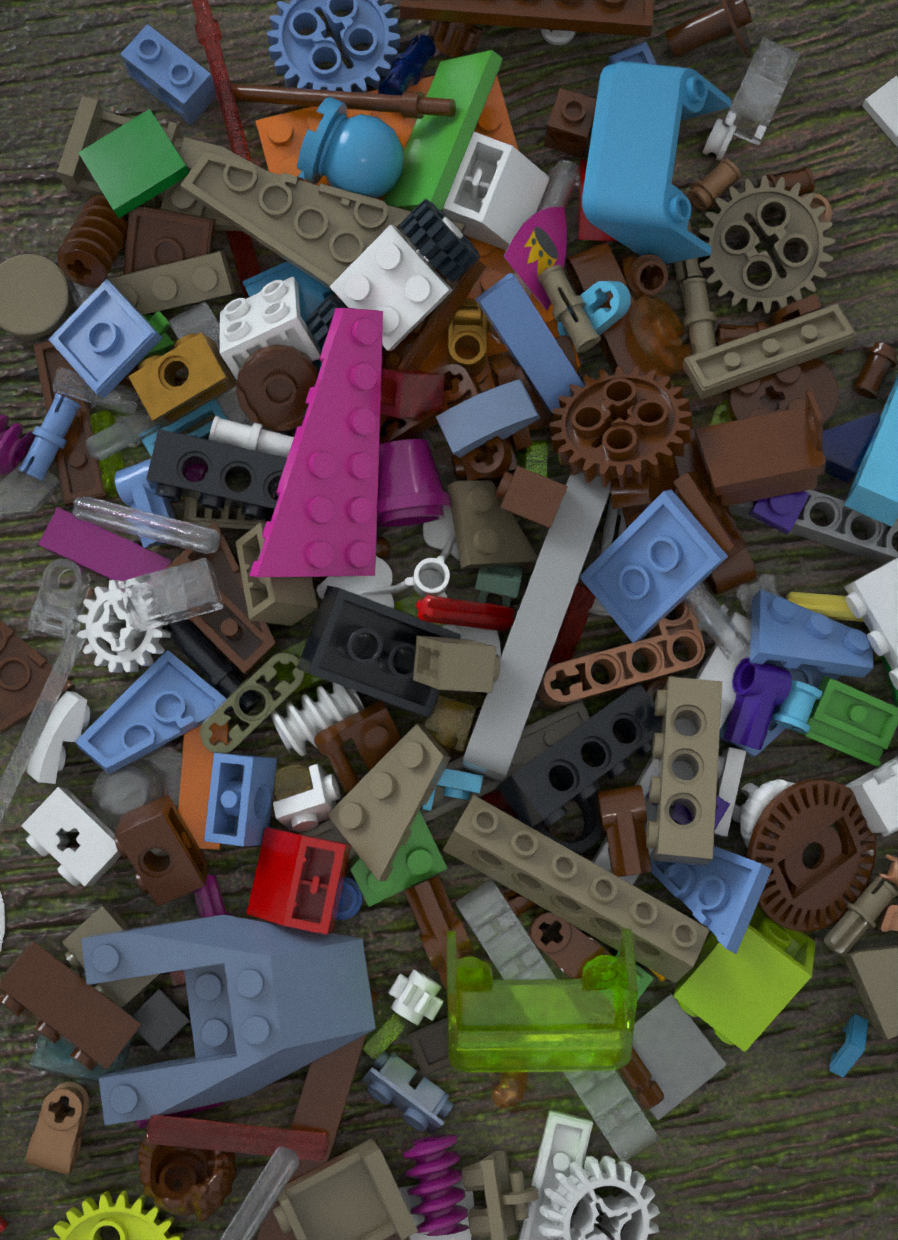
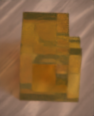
[425,695,477,752]

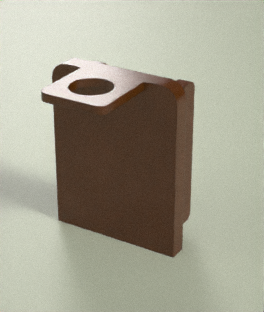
[695,390,826,506]

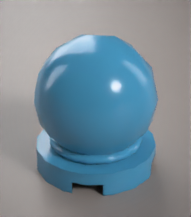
[297,97,404,199]

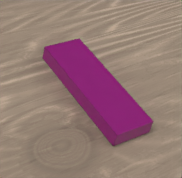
[38,507,172,599]

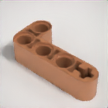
[537,596,705,707]

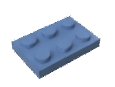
[579,489,728,643]

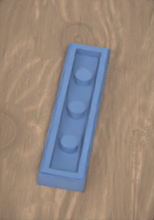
[475,273,585,418]

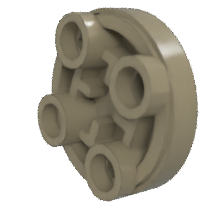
[0,254,74,342]

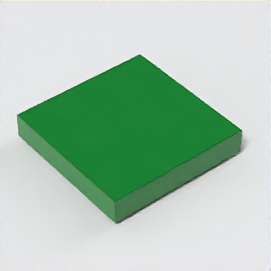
[78,109,189,218]

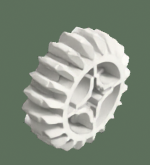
[538,1156,660,1240]

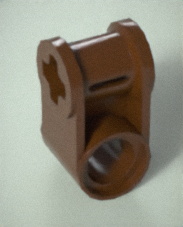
[529,911,613,990]

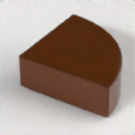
[769,294,821,326]

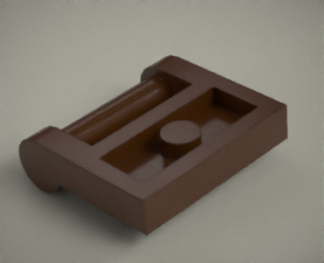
[314,700,402,797]

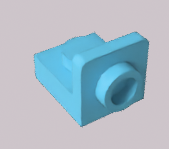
[423,768,483,811]

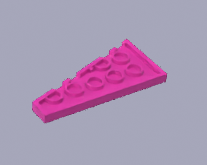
[249,308,383,577]

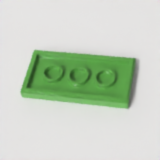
[384,50,503,212]

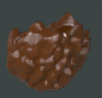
[138,1116,237,1222]

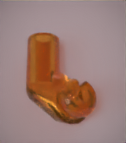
[491,1038,529,1109]

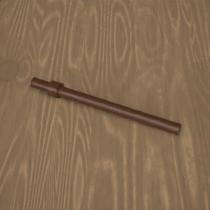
[224,83,456,119]

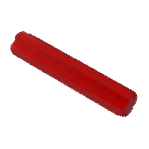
[415,595,515,631]

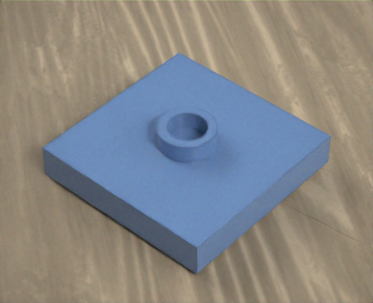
[48,279,163,399]

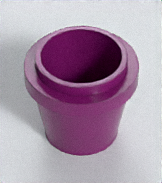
[377,439,452,527]

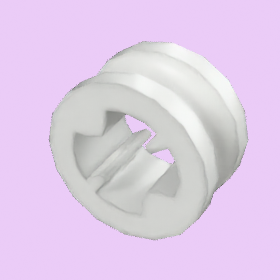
[702,118,737,161]

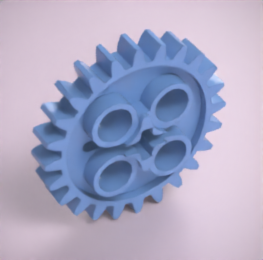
[267,0,400,93]

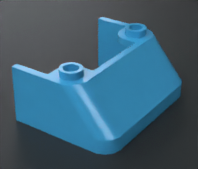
[582,61,732,264]

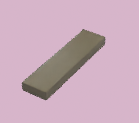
[683,304,857,399]

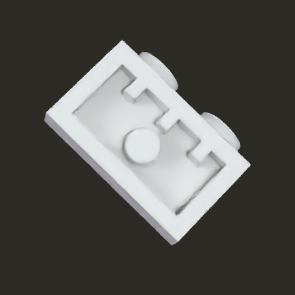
[220,277,321,379]

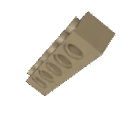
[443,795,710,983]

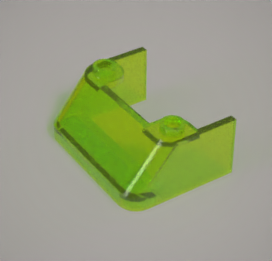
[447,929,638,1073]

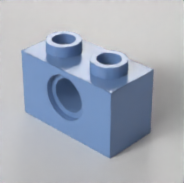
[204,753,277,847]

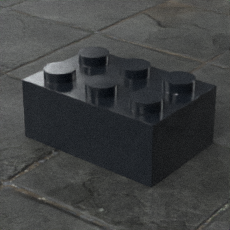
[297,585,461,718]

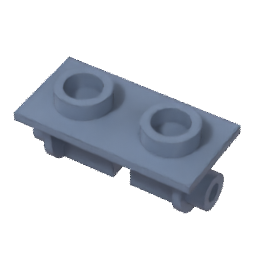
[361,1050,454,1134]

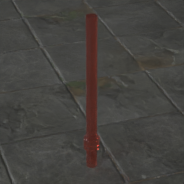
[191,0,252,162]

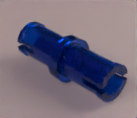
[378,34,436,95]

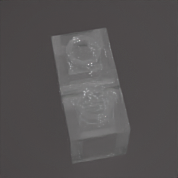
[724,37,801,146]
[118,558,224,632]

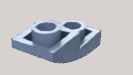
[436,379,540,458]

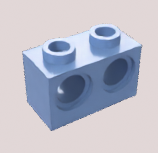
[120,24,217,125]

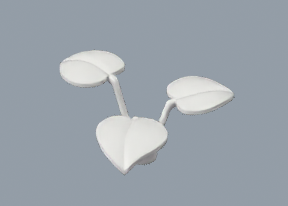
[317,509,501,659]

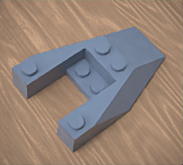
[81,914,376,1126]

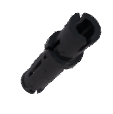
[162,605,262,714]

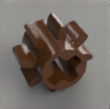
[428,21,483,57]

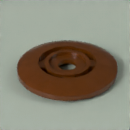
[747,779,876,932]

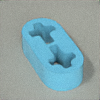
[557,281,631,344]

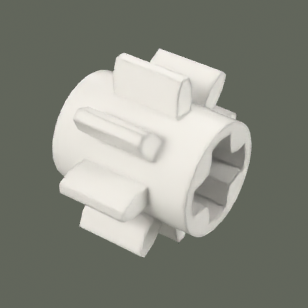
[388,969,444,1025]

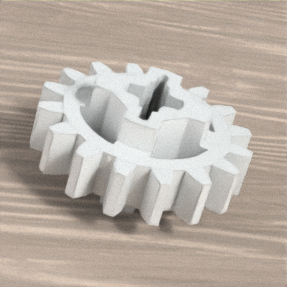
[77,580,171,673]

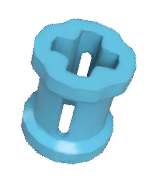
[771,680,823,734]

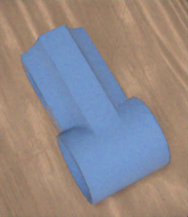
[115,459,181,548]

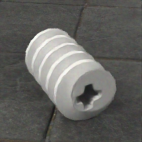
[270,682,364,756]

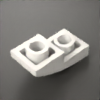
[27,691,90,784]

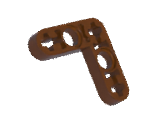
[379,364,512,478]

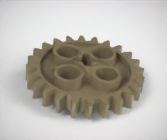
[698,176,835,315]

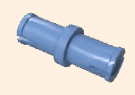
[18,393,81,482]

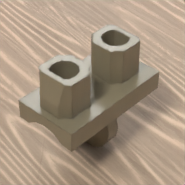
[462,1150,539,1240]

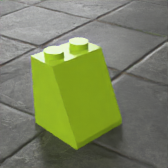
[673,906,816,1052]

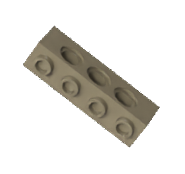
[646,677,722,866]

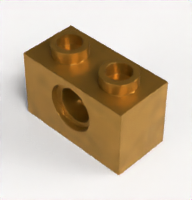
[128,332,237,427]

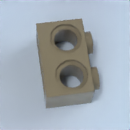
[413,636,500,693]

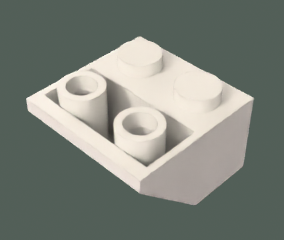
[442,132,550,250]

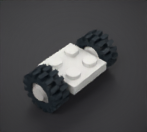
[305,199,480,354]

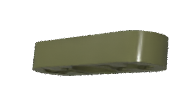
[200,652,304,754]

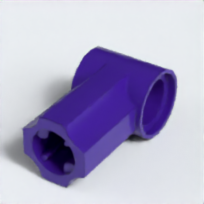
[723,657,792,750]

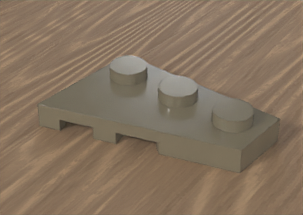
[327,724,451,881]

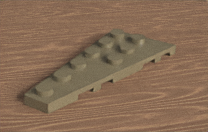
[180,151,466,294]

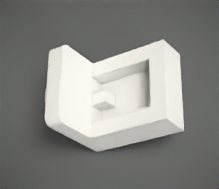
[273,764,341,832]

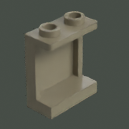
[57,96,183,208]
[272,1138,418,1240]

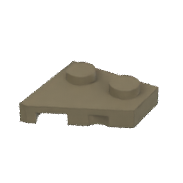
[447,480,538,569]

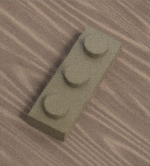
[106,250,235,315]

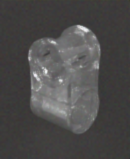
[28,559,91,645]

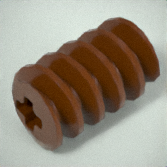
[57,195,129,288]

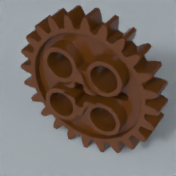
[549,366,693,488]

